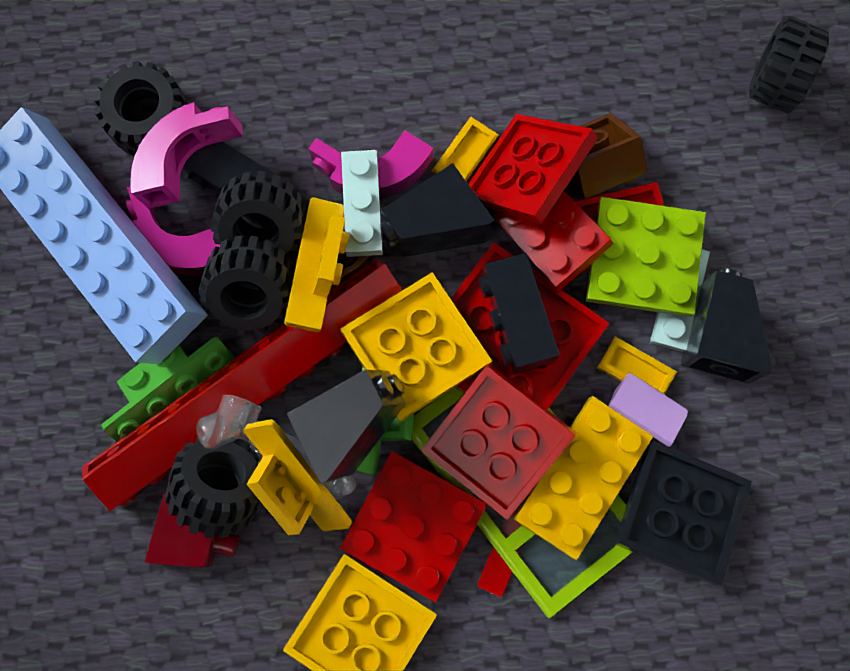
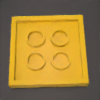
[340,272,492,423]
[283,554,437,671]

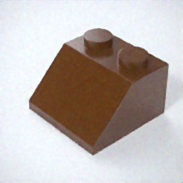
[570,113,648,199]

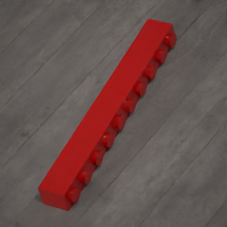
[82,258,402,511]

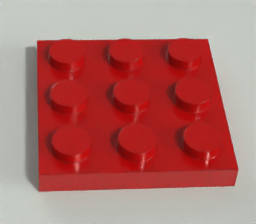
[468,114,598,224]
[421,364,577,520]
[340,451,488,603]

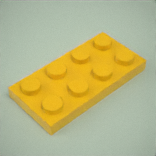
[512,396,653,561]

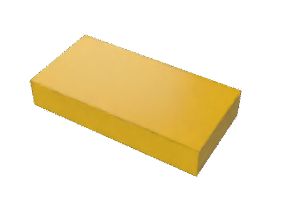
[432,117,499,182]
[597,336,677,395]

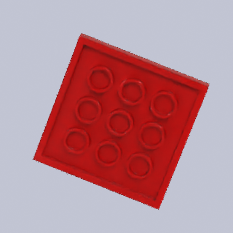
[451,242,610,409]

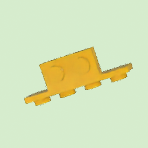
[284,197,349,332]
[243,419,352,535]

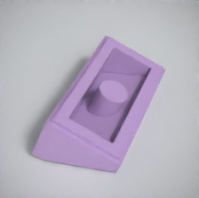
[609,373,688,447]

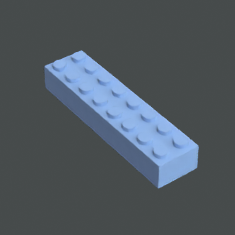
[0,107,208,364]

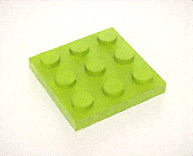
[586,197,706,317]

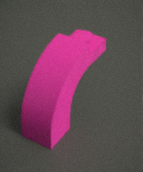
[131,102,243,209]
[309,130,434,198]
[126,186,221,276]

